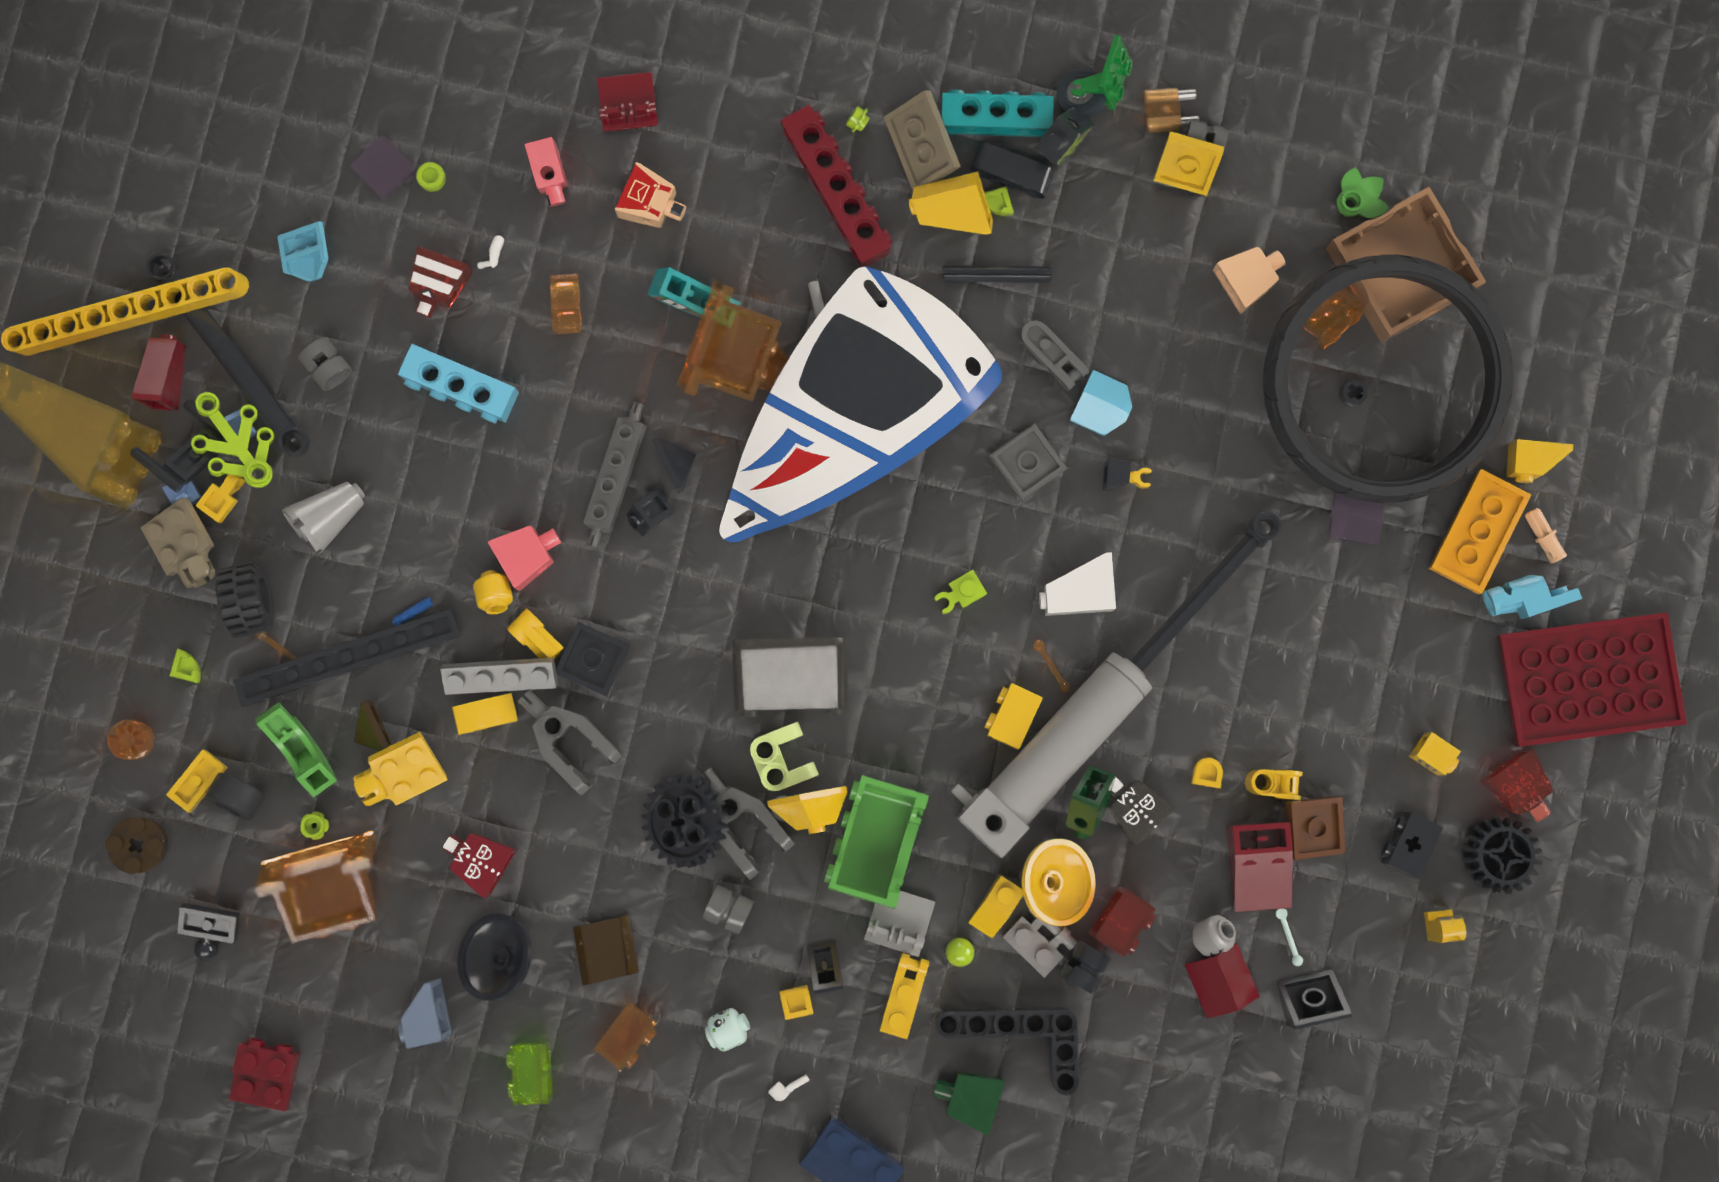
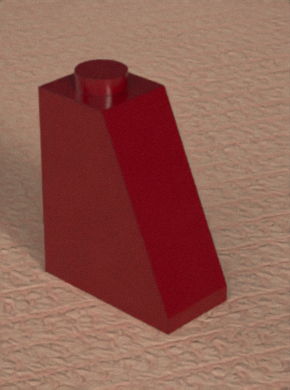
[132,334,186,411]

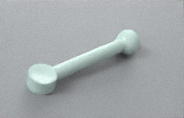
[1275,908,1303,966]

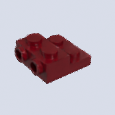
[229,1038,301,1112]

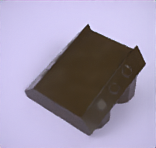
[573,915,639,985]

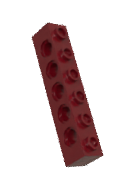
[781,104,893,267]

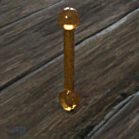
[255,632,300,660]
[1033,640,1070,692]

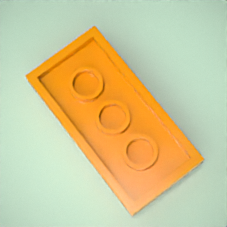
[1429,469,1531,595]

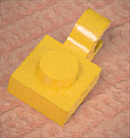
[196,475,245,523]

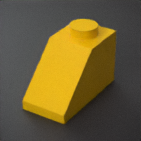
[1506,439,1573,483]
[968,875,1023,938]

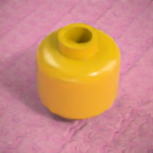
[473,570,513,615]

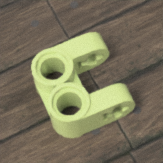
[750,722,819,791]

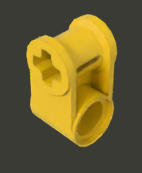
[1245,769,1303,800]

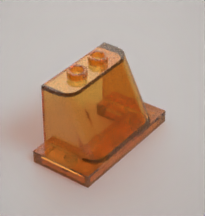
[677,280,782,402]
[254,831,377,943]

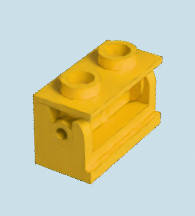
[984,683,1043,750]

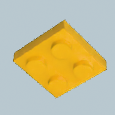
[1154,131,1224,196]

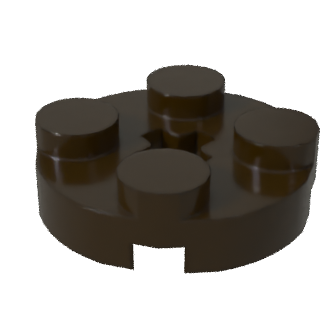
[105,817,167,874]

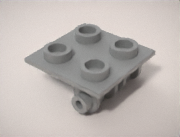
[864,891,935,957]

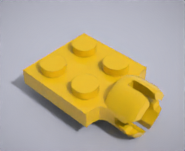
[353,732,447,806]

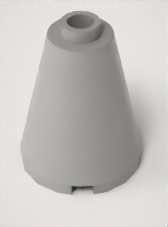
[282,482,365,556]

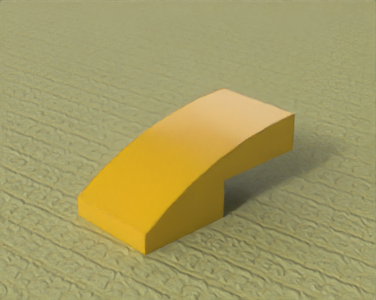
[452,693,518,735]

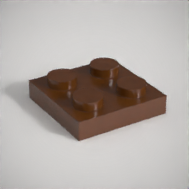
[1286,796,1346,860]

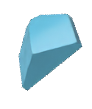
[277,221,329,282]
[1070,370,1132,436]

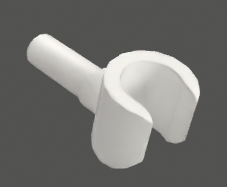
[768,1074,809,1101]

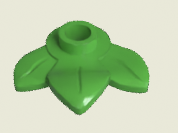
[1336,168,1389,219]

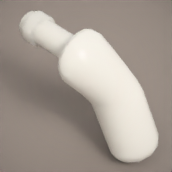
[477,235,504,269]

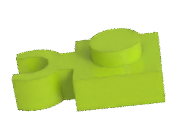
[934,570,987,614]

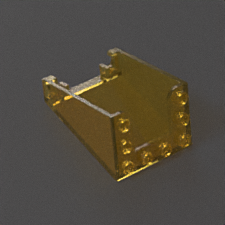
[0,362,161,509]

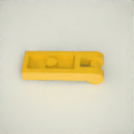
[879,953,930,1039]

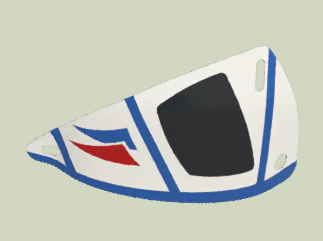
[719,267,1002,542]

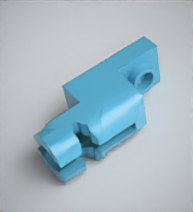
[1482,575,1582,619]

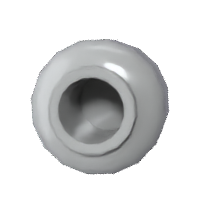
[1192,915,1236,957]

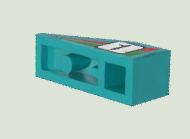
[647,267,741,328]

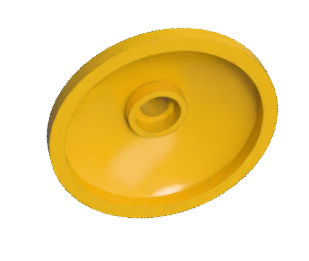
[1022,839,1095,926]

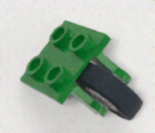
[1056,35,1132,118]

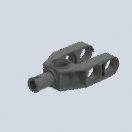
[518,690,623,796]
[699,768,795,880]

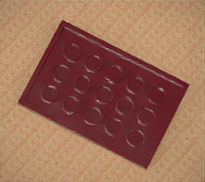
[1497,612,1687,747]

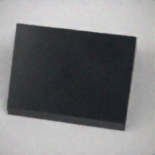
[1277,969,1352,1030]

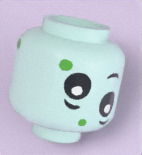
[705,1008,750,1051]

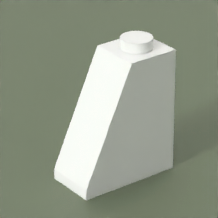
[1039,552,1116,616]

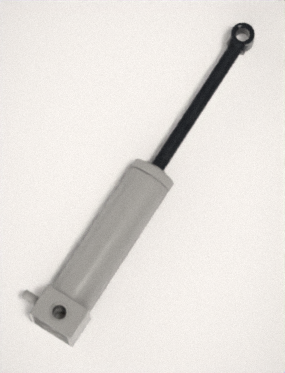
[951,511,1281,858]

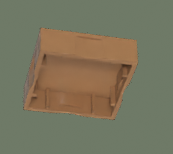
[1325,187,1486,343]

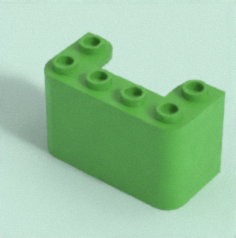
[824,775,929,909]

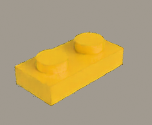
[166,750,228,813]

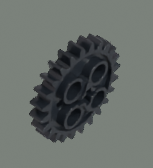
[641,774,729,868]

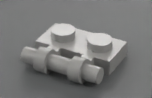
[1002,909,1077,978]

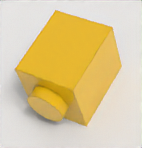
[1409,732,1461,776]

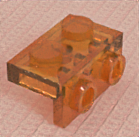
[1303,288,1364,349]
[594,1001,657,1072]

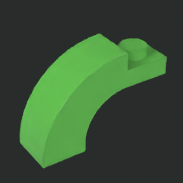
[255,702,337,797]

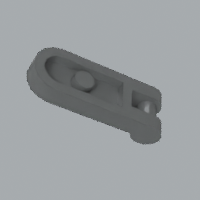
[1021,320,1089,391]

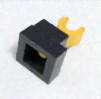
[1102,459,1152,491]

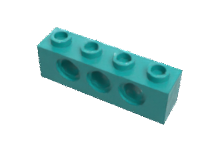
[941,90,1054,137]

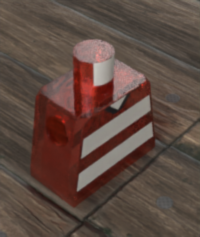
[409,246,473,318]

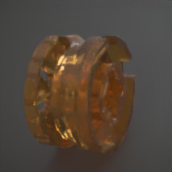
[107,720,155,760]

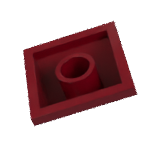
[1184,943,1260,1019]

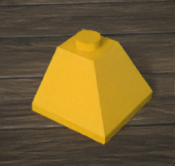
[767,786,847,834]

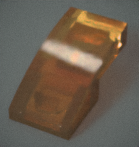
[550,274,581,334]

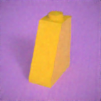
[909,172,993,235]

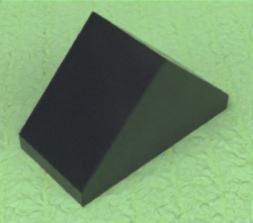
[807,941,843,994]

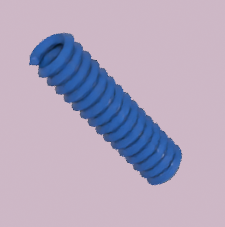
[392,596,433,626]

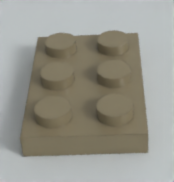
[884,90,961,190]

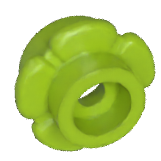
[845,106,870,133]
[301,811,329,840]

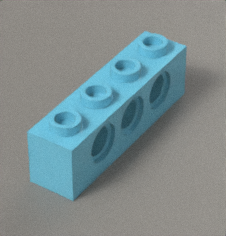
[398,344,519,424]

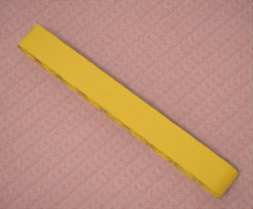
[1,268,249,356]

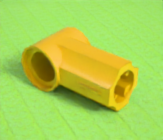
[506,608,564,660]

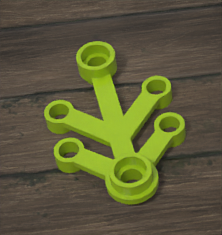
[191,392,274,488]

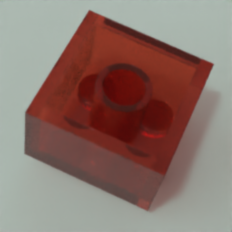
[1088,886,1156,957]

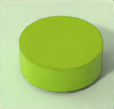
[416,162,446,192]

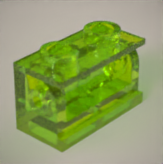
[507,1041,553,1106]

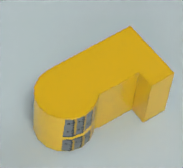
[1424,909,1466,943]

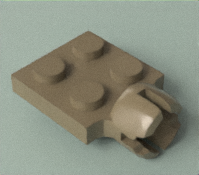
[141,498,216,588]

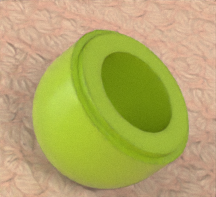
[945,938,974,967]

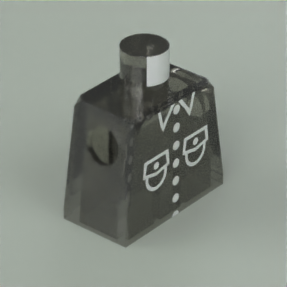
[1107,775,1176,846]

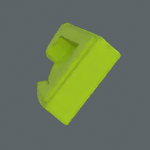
[984,186,1014,216]
[170,649,201,683]

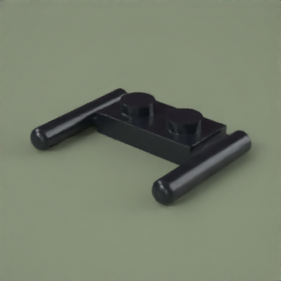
[130,400,227,493]

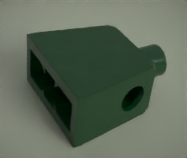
[1066,765,1116,839]
[932,1071,1005,1136]

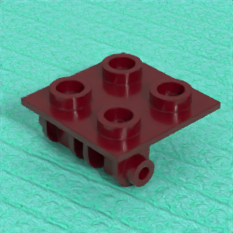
[597,72,658,132]

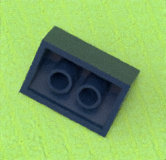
[799,1115,904,1182]

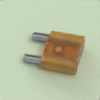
[1143,87,1199,134]

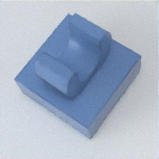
[162,479,202,505]

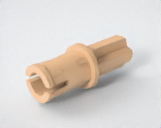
[1525,508,1567,564]

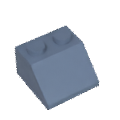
[398,978,452,1049]

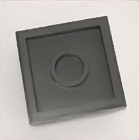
[989,423,1068,502]

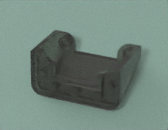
[732,637,848,717]

